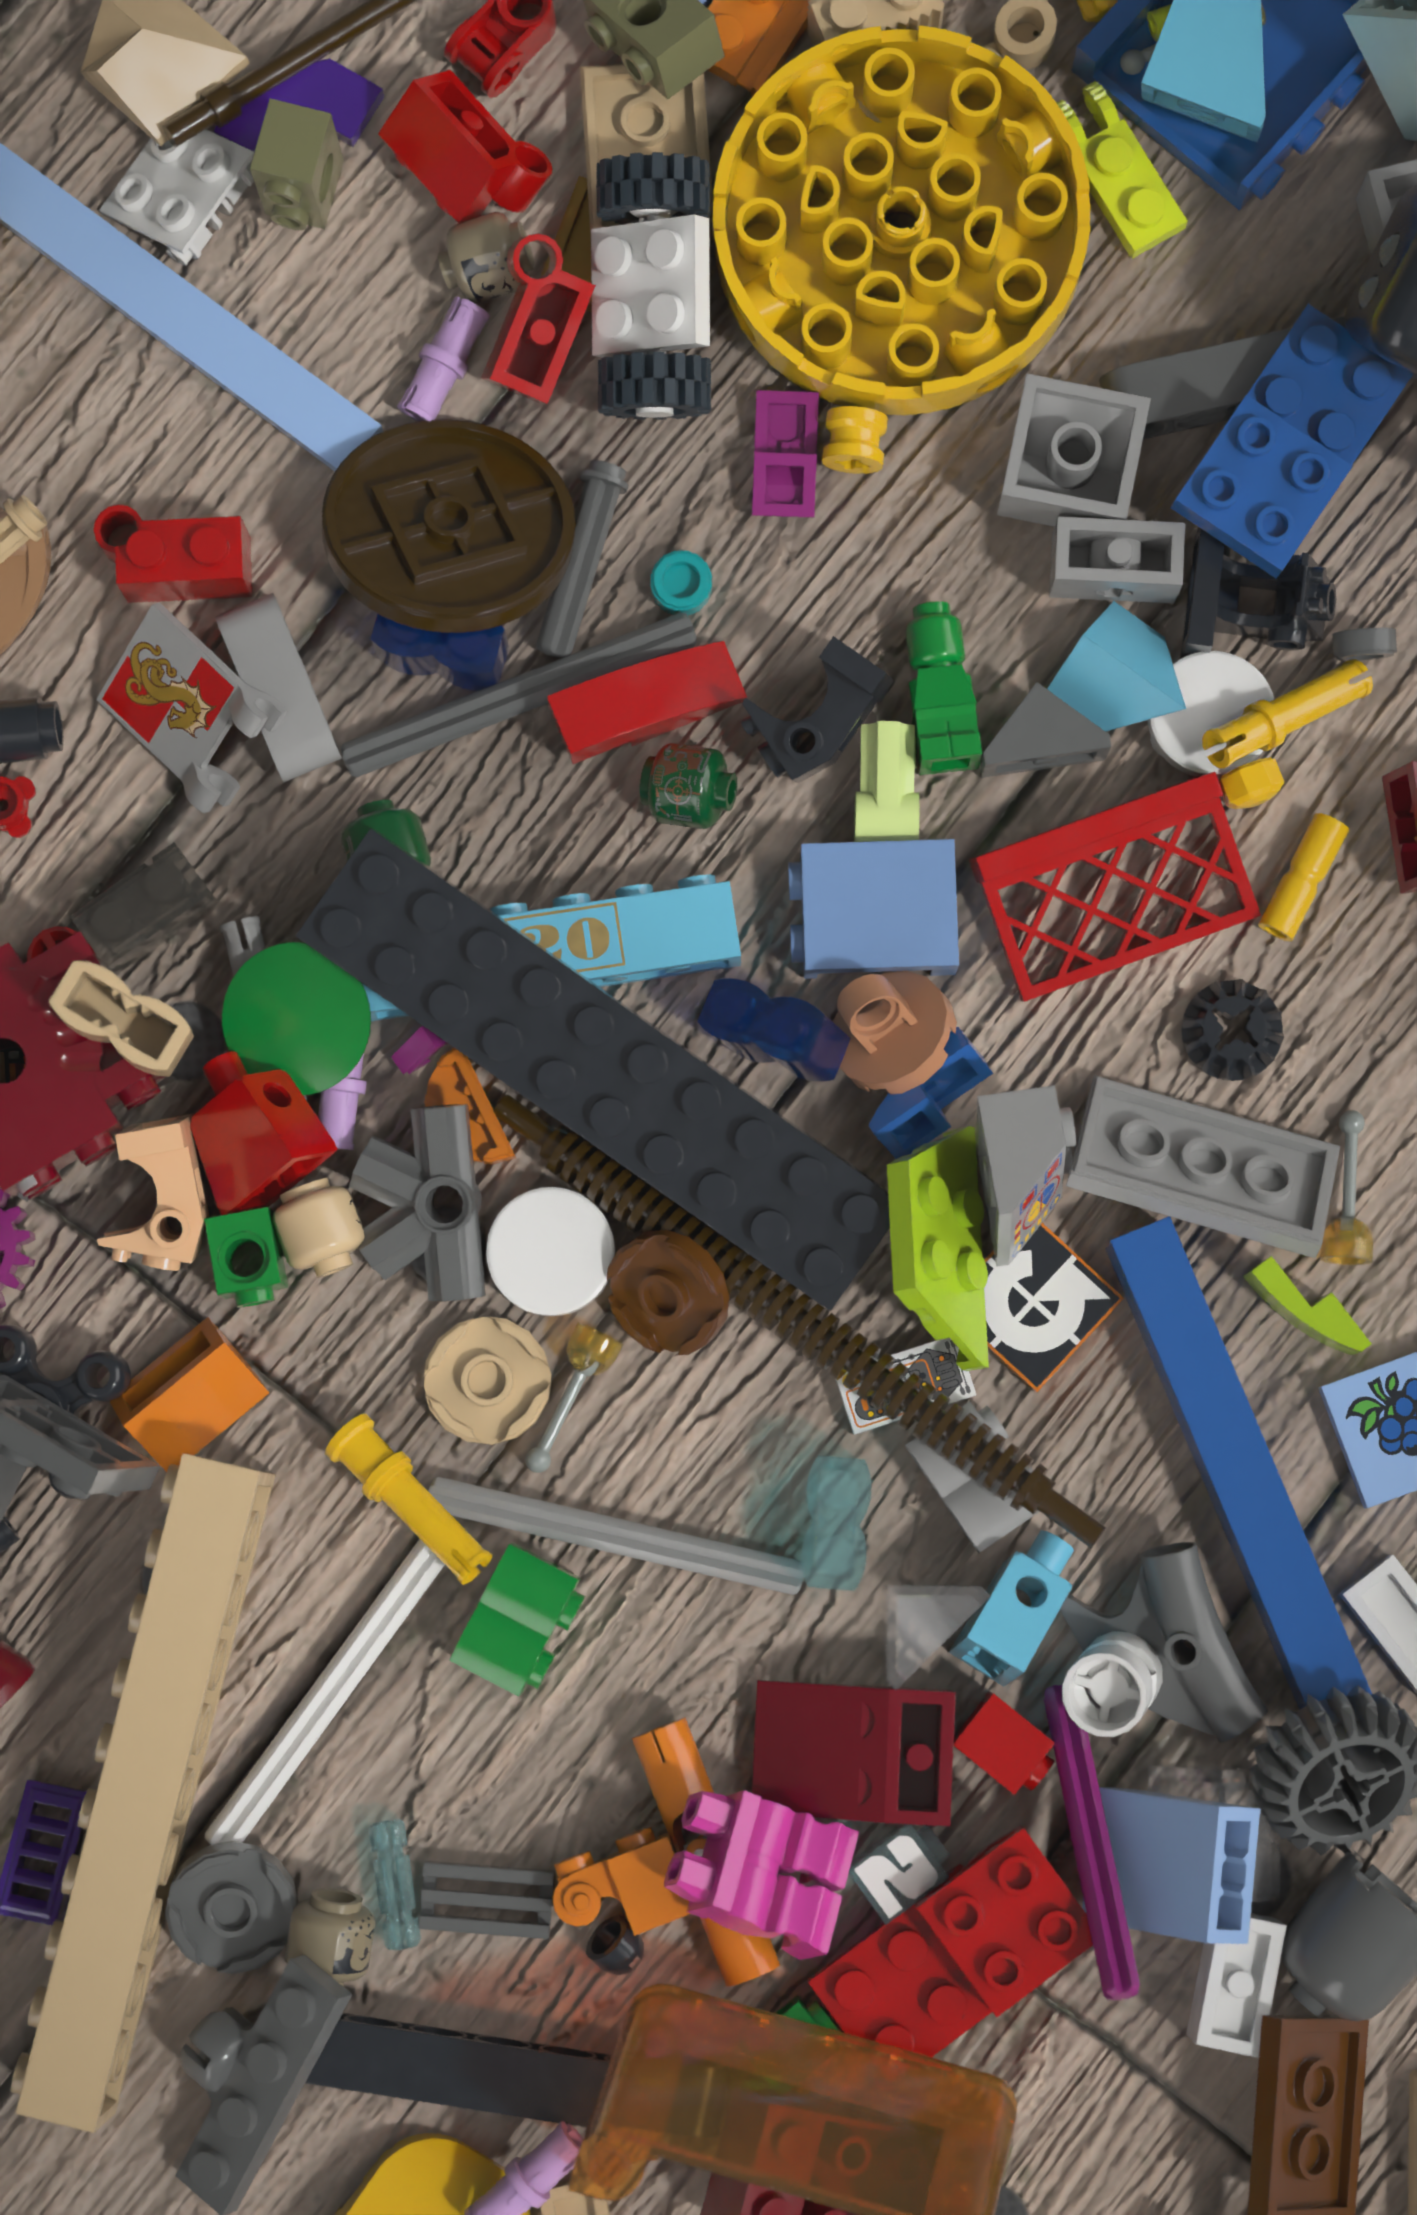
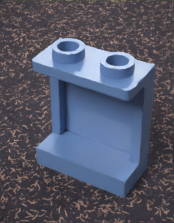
[788,839,959,979]

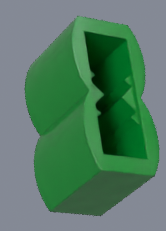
[449,1543,585,1697]

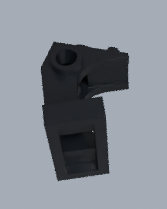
[1180,527,1336,659]
[740,636,895,783]

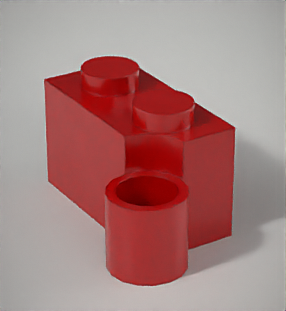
[378,70,553,224]
[481,234,596,404]
[93,505,253,603]

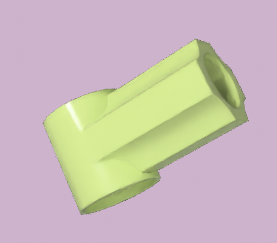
[854,721,920,842]

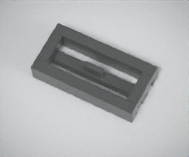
[418,1861,555,1939]

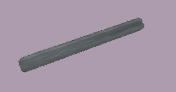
[341,612,696,777]

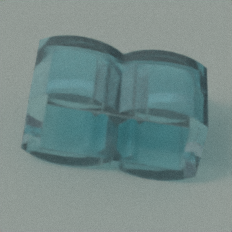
[800,1456,872,1591]

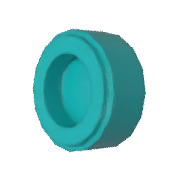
[650,550,712,616]

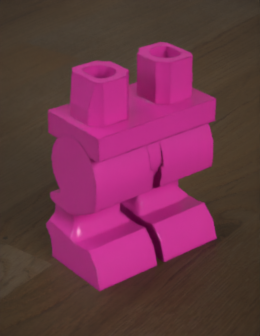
[664,1790,859,1960]

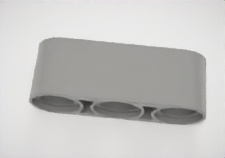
[215,593,342,782]

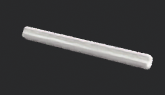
[205,1539,445,1845]

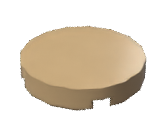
[424,1317,552,1445]

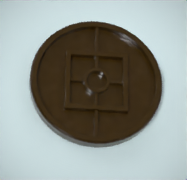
[322,420,575,633]

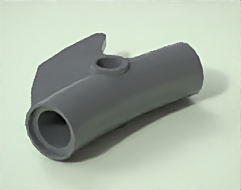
[1060,1542,1268,1743]

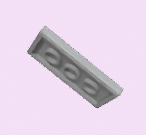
[1066,1075,1340,1258]

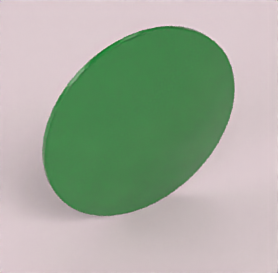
[222,942,371,1096]

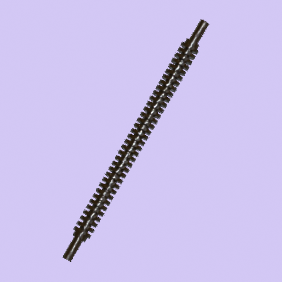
[493,1094,1106,1548]

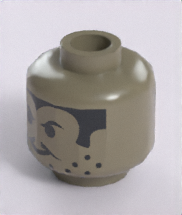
[438,212,535,303]
[285,1888,375,1986]

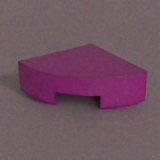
[391,1025,449,1075]

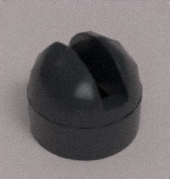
[586,1916,644,1975]

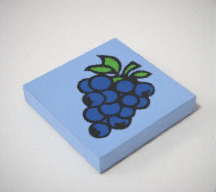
[1318,1352,1417,1509]

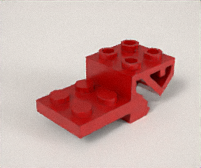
[807,1825,1093,2091]

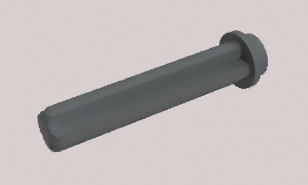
[536,460,629,658]

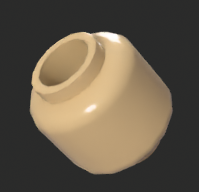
[272,1178,365,1278]

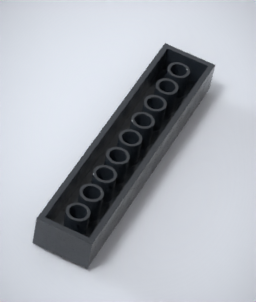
[296,829,890,1311]

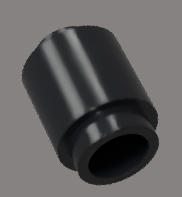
[0,696,64,764]

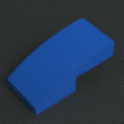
[869,1026,993,1159]

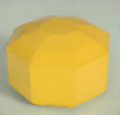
[1219,757,1284,809]

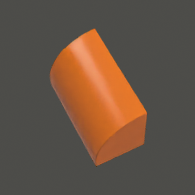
[110,1317,269,1472]

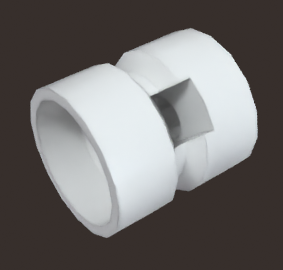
[1063,1631,1162,1737]

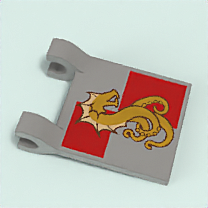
[96,602,287,813]

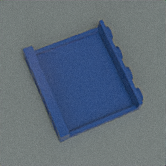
[1071,0,1368,211]

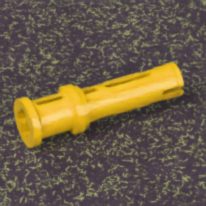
[325,1413,493,1585]

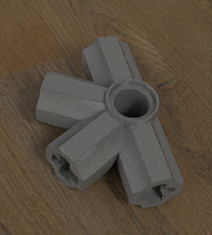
[349,1104,486,1302]

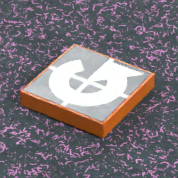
[984,1223,1124,1393]

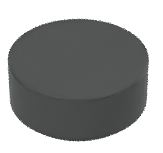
[1332,628,1397,661]

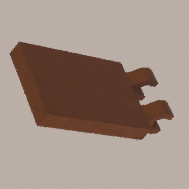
[1247,2015,1369,2215]

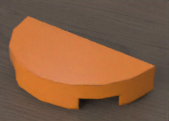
[424,1048,516,1165]

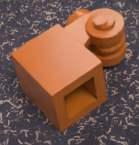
[553,1826,691,1936]

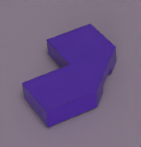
[214,59,385,153]

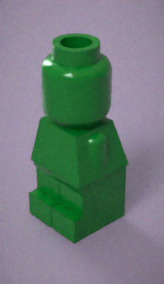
[905,601,982,776]

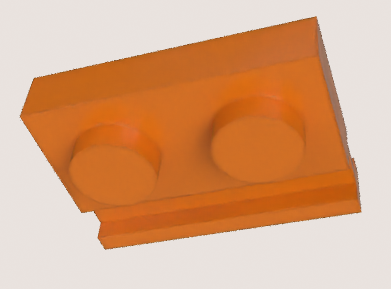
[708,0,810,97]

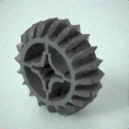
[1249,1685,1417,1856]

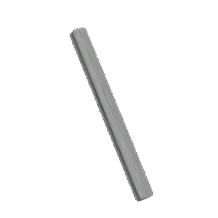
[429,1477,805,1595]

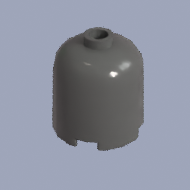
[1281,1849,1417,2022]

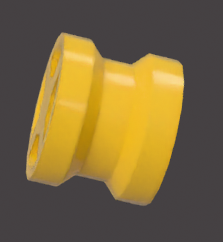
[822,406,888,474]

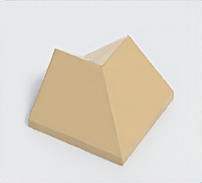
[81,0,250,146]

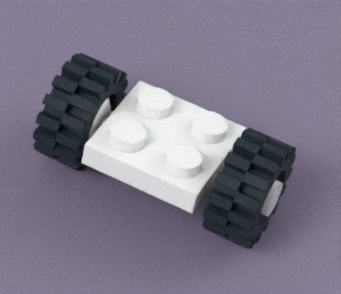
[591,152,711,420]

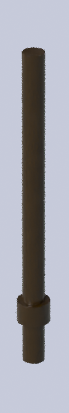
[162,0,417,148]

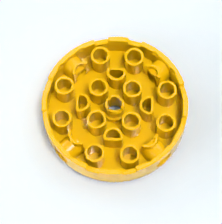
[713,25,1091,415]

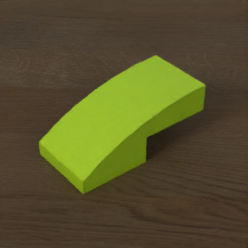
[1243,1256,1372,1355]

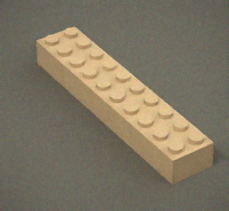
[11,1453,276,2133]

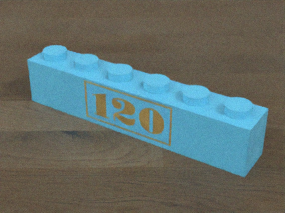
[362,875,741,1021]

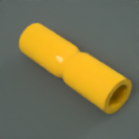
[1258,813,1349,942]

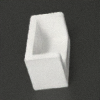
[1186,1913,1286,2058]

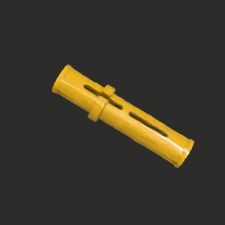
[1202,659,1373,769]

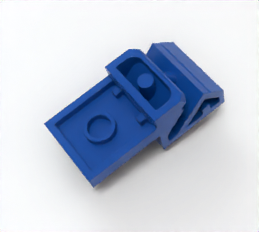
[1170,304,1413,578]

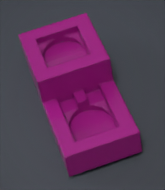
[752,390,819,518]

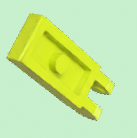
[1057,81,1188,259]

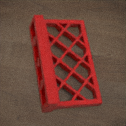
[968,771,1261,1002]

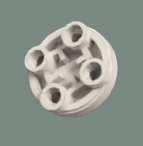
[1148,651,1274,778]
[486,1187,615,1316]

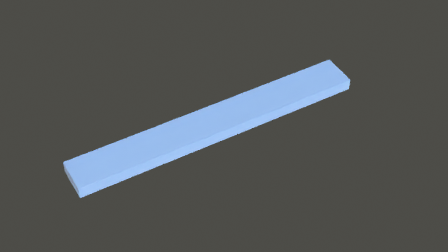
[0,143,383,471]

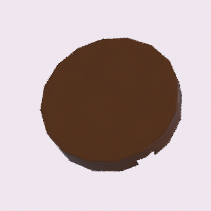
[607,1230,730,1356]

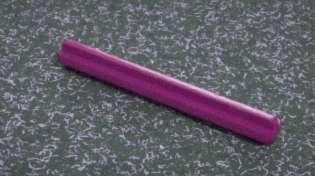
[1044,1684,1140,2001]

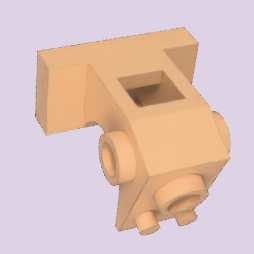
[97,1113,210,1271]

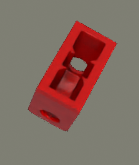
[190,1051,338,1216]

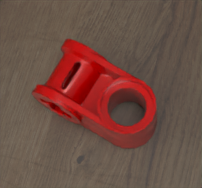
[444,0,557,98]

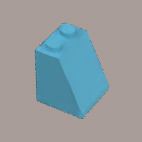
[1141,0,1266,143]

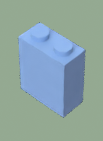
[1082,1787,1260,1944]

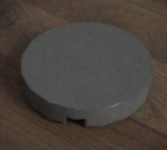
[165,1841,298,1974]

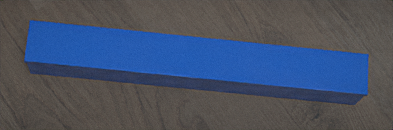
[1105,1216,1372,1710]

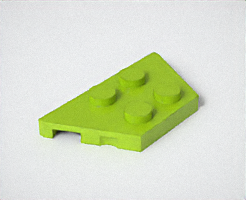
[887,1126,989,1371]

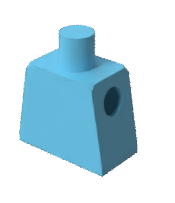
[949,1530,1074,1687]

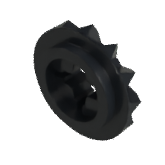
[1181,979,1284,1081]

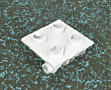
[99,130,254,266]

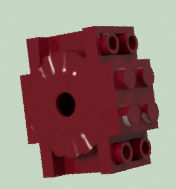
[0,931,165,1200]

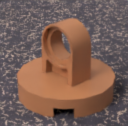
[829,971,957,1094]

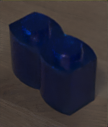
[370,613,509,691]
[697,978,851,1082]

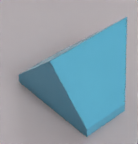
[1047,601,1186,732]

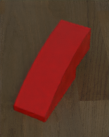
[547,641,747,764]

